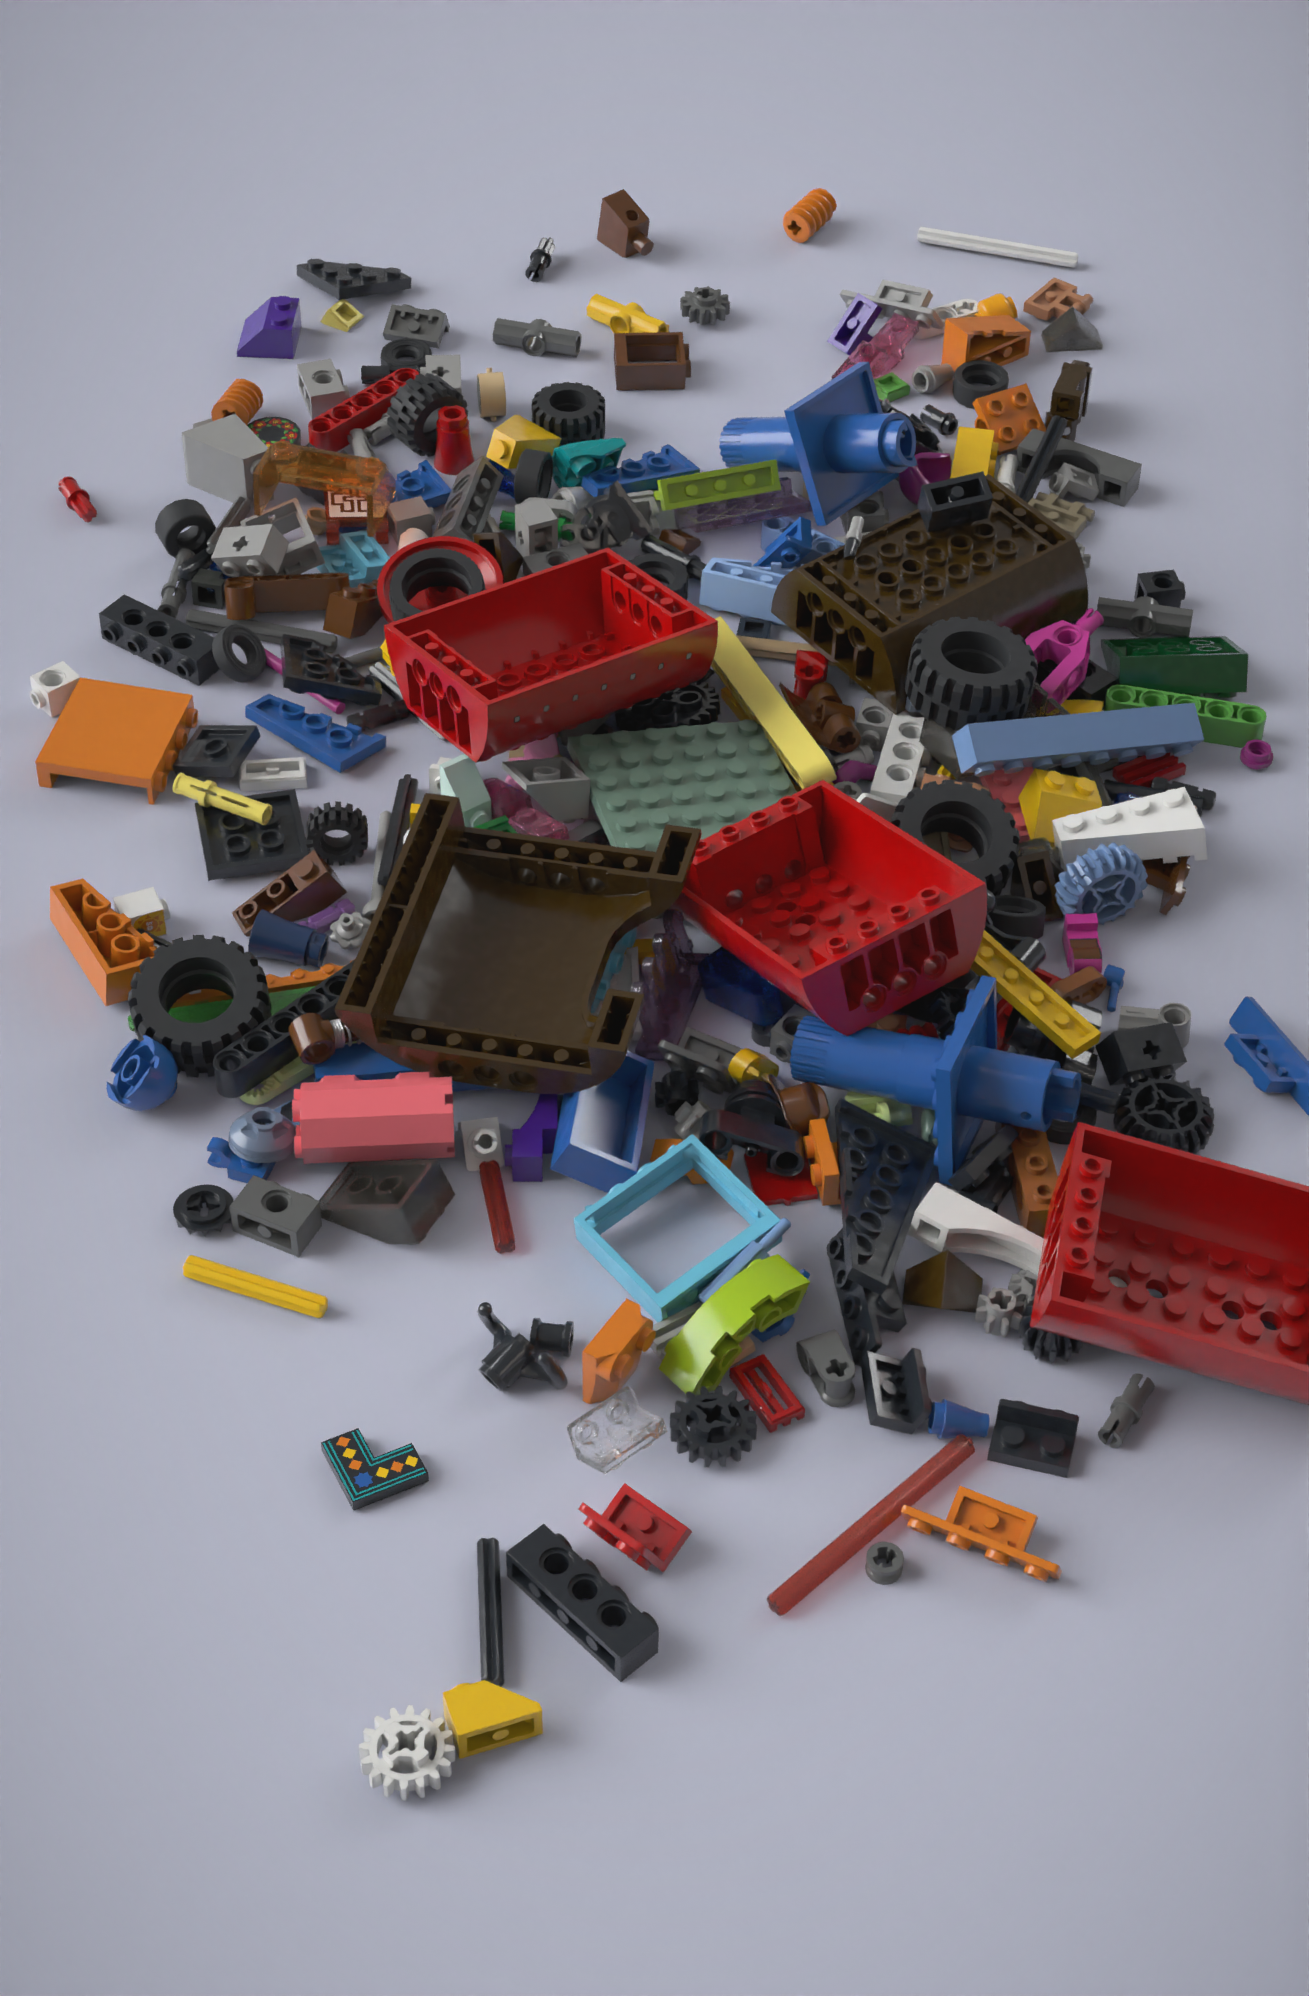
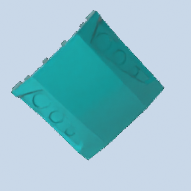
[552,438,626,489]

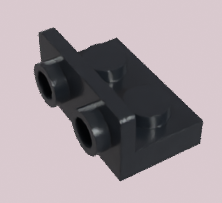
[987,1399,1079,1478]

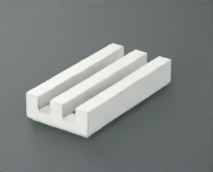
[239,757,307,792]

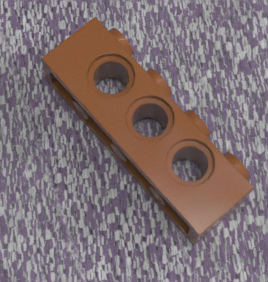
[995,1122,1058,1238]

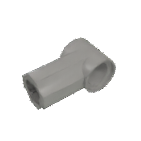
[1118,1003,1191,1049]

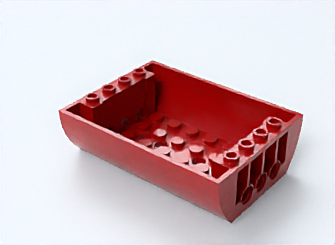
[670,780,987,1036]
[1030,1122,1309,1405]

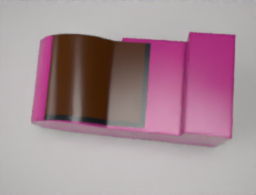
[1062,913,1102,975]

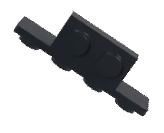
[826,1228,907,1367]

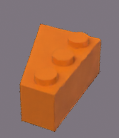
[941,315,1031,373]

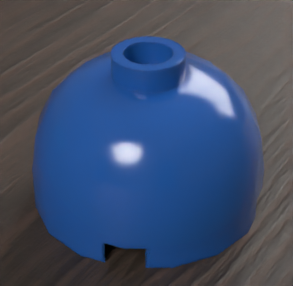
[106,1035,178,1111]

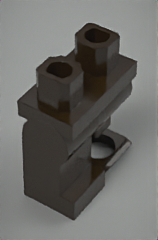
[1044,360,1093,441]

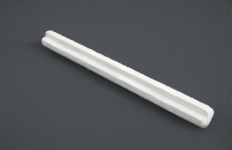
[917,227,1078,268]

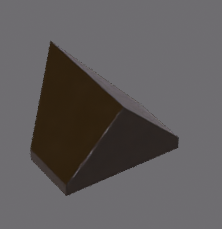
[473,532,523,583]
[1010,850,1065,922]
[902,1249,983,1313]

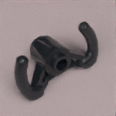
[477,1302,568,1391]

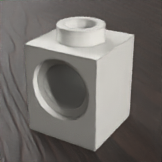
[30,661,80,718]

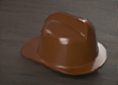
[768,1074,830,1136]

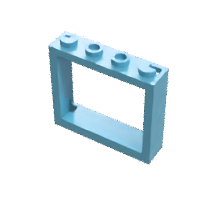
[573,1134,782,1323]

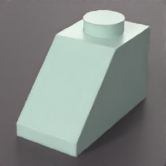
[439,754,492,827]

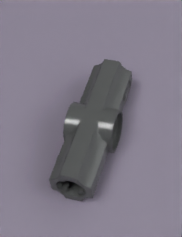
[493,318,582,357]
[1097,596,1193,638]

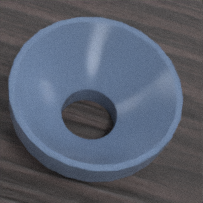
[228,1107,296,1163]

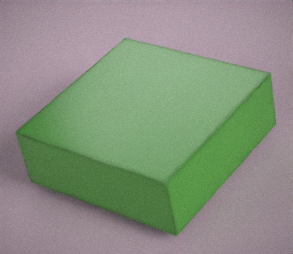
[874,372,910,403]

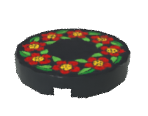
[247,417,301,460]

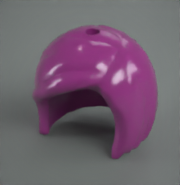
[899,452,952,505]

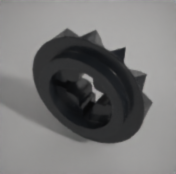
[173,1184,234,1237]

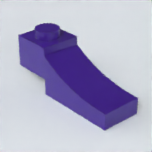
[505,1094,558,1182]

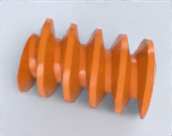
[783,188,837,243]
[211,379,264,425]

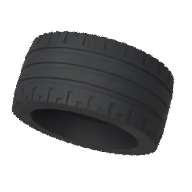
[389,548,486,621]

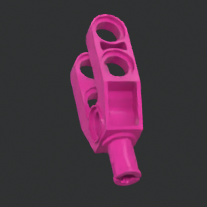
[1025,608,1104,712]

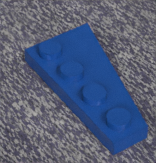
[582,444,700,497]
[333,460,451,534]
[245,694,386,773]

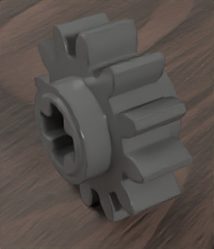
[680,286,730,325]

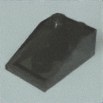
[319,1159,456,1245]

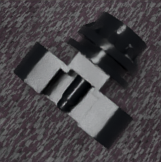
[1003,999,1102,1085]
[699,1079,805,1177]

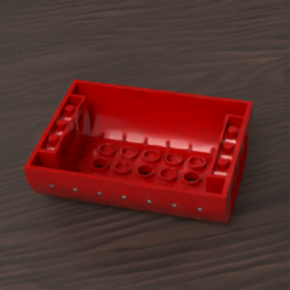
[384,548,718,763]

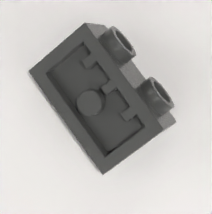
[383,304,450,348]

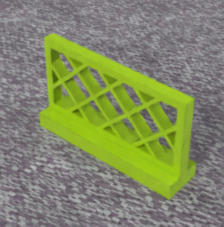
[653,459,781,511]

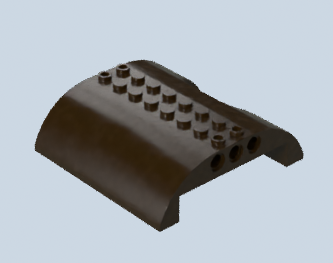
[335,793,702,1094]

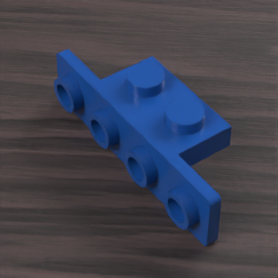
[1224,996,1309,1116]

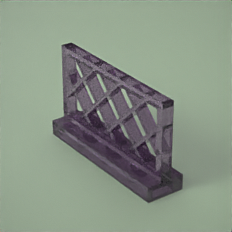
[674,477,813,533]

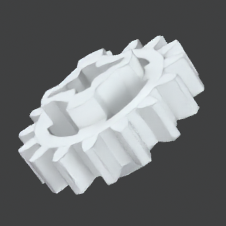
[359,1705,456,1801]

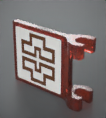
[323,478,389,545]

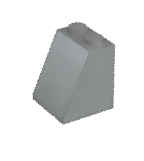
[182,414,274,508]

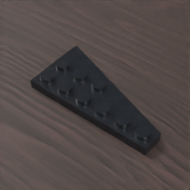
[835,1098,937,1295]

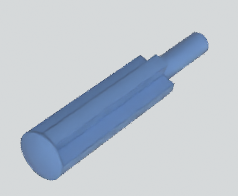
[698,1218,791,1303]

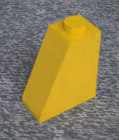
[486,415,561,469]

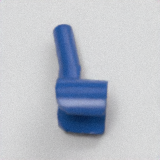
[1103,964,1125,1012]

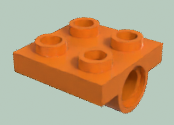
[972,383,1046,456]

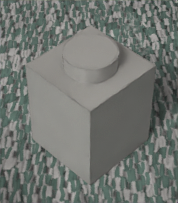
[387,496,436,546]

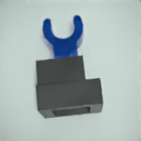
[191,562,232,609]

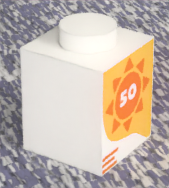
[113,887,170,937]

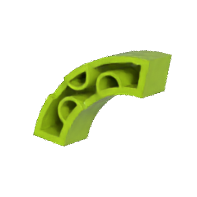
[658,1254,810,1396]

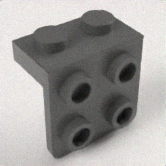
[658,1027,742,1095]

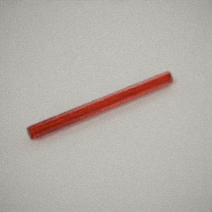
[766,1434,975,1616]

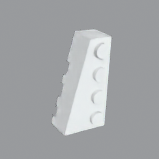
[1052,787,1207,871]

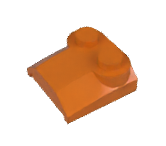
[582,1298,656,1404]

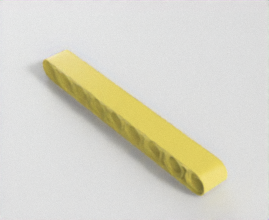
[711,616,836,790]

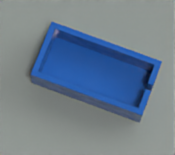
[550,1051,655,1193]

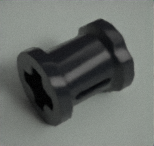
[530,1318,574,1357]

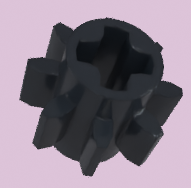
[654,1071,699,1117]

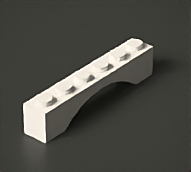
[908,1182,1127,1288]

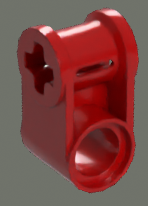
[793,650,829,700]

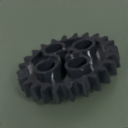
[615,680,721,731]

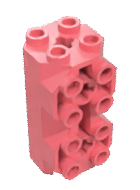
[292,1072,455,1164]

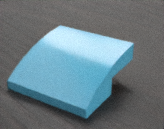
[317,530,390,588]

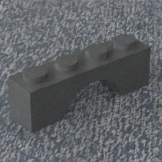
[1017,428,1142,507]

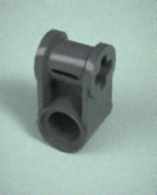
[796,1329,856,1407]

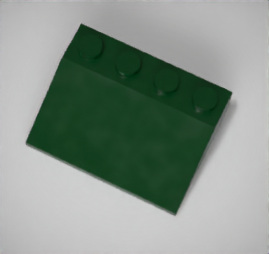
[1101,636,1248,698]

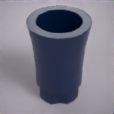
[248,909,329,968]

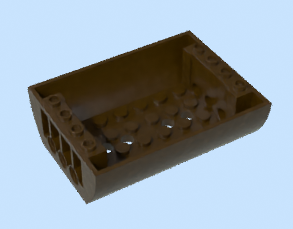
[771,474,1088,715]

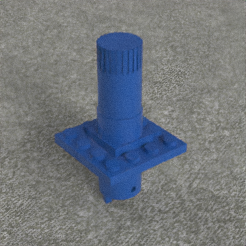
[719,362,917,526]
[790,975,1081,1186]

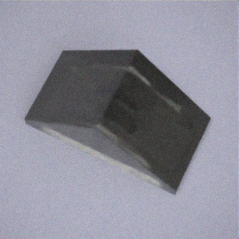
[1041,306,1103,352]

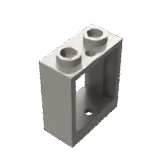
[240,497,325,576]

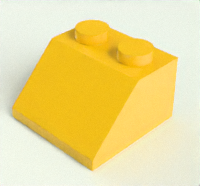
[1018,768,1102,848]

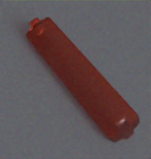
[479,1160,516,1254]

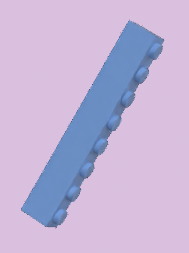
[952,703,1204,777]

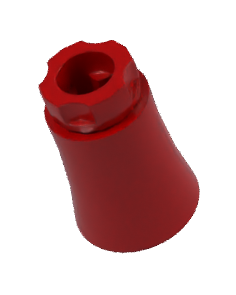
[434,405,475,475]

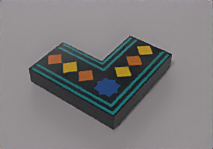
[321,1428,429,1511]

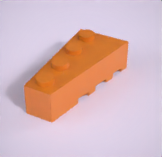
[50,878,157,1006]

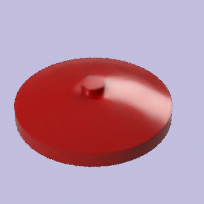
[377,536,504,623]

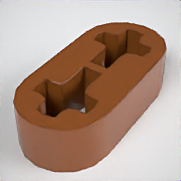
[1050,966,1107,1004]

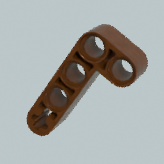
[224,573,350,620]

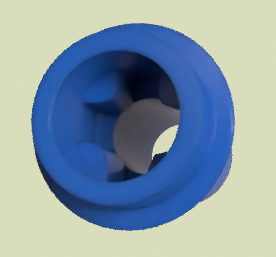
[928,1399,990,1439]

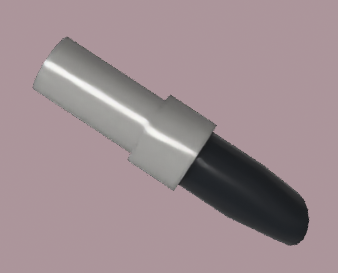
[843,516,864,560]

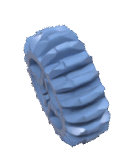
[1054,842,1148,925]

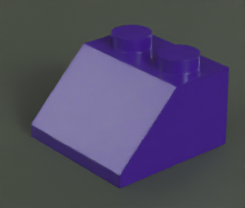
[237,296,302,359]

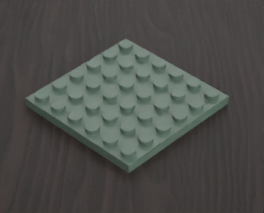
[567,719,797,852]

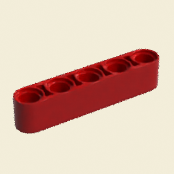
[308,368,419,456]

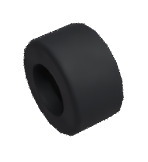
[155,499,216,558]

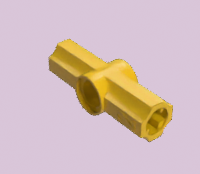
[586,294,669,333]

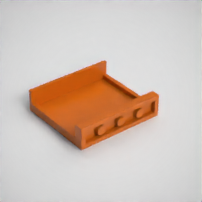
[35,677,198,805]

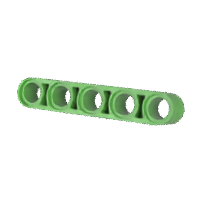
[1104,685,1267,748]

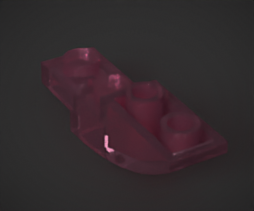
[831,313,919,379]
[483,778,569,840]

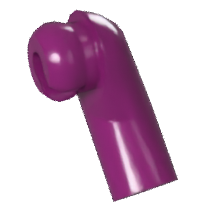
[832,760,877,785]

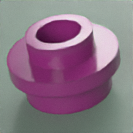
[1240,740,1273,770]

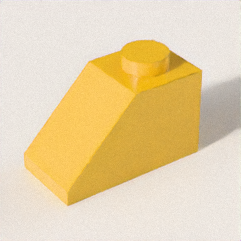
[442,1680,543,1759]

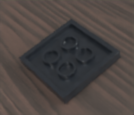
[195,789,309,881]

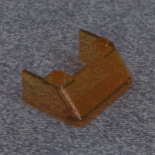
[253,441,396,537]

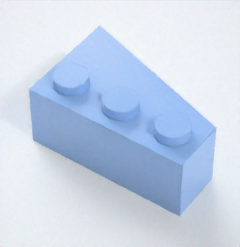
[699,558,805,625]

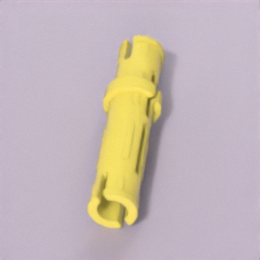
[173,773,272,825]

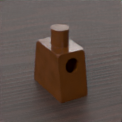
[597,189,654,258]

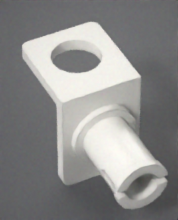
[458,1117,504,1171]

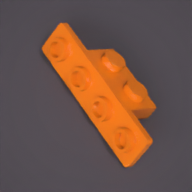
[901,1485,1062,1582]

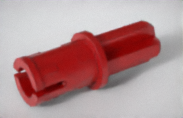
[58,476,97,522]

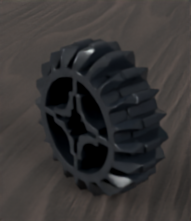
[1113,1074,1214,1154]

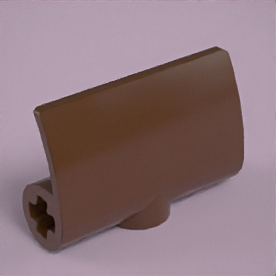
[779,682,861,753]

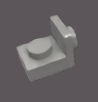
[1049,463,1099,501]

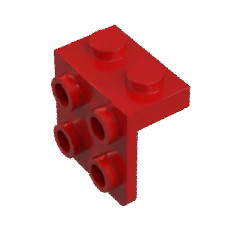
[578,1483,692,1573]

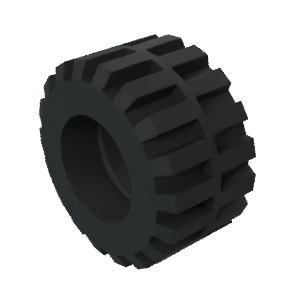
[387,373,468,457]
[532,382,605,447]

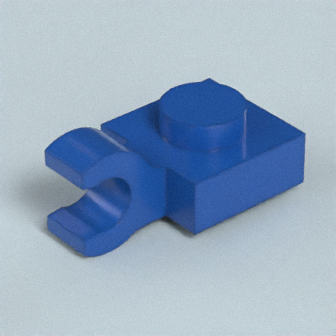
[207,1137,276,1183]

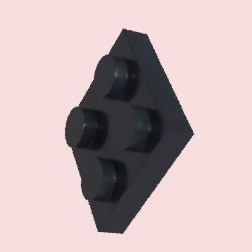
[172,725,261,778]

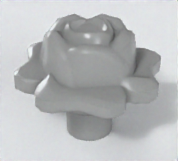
[330,912,371,949]

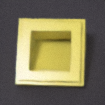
[320,299,364,332]

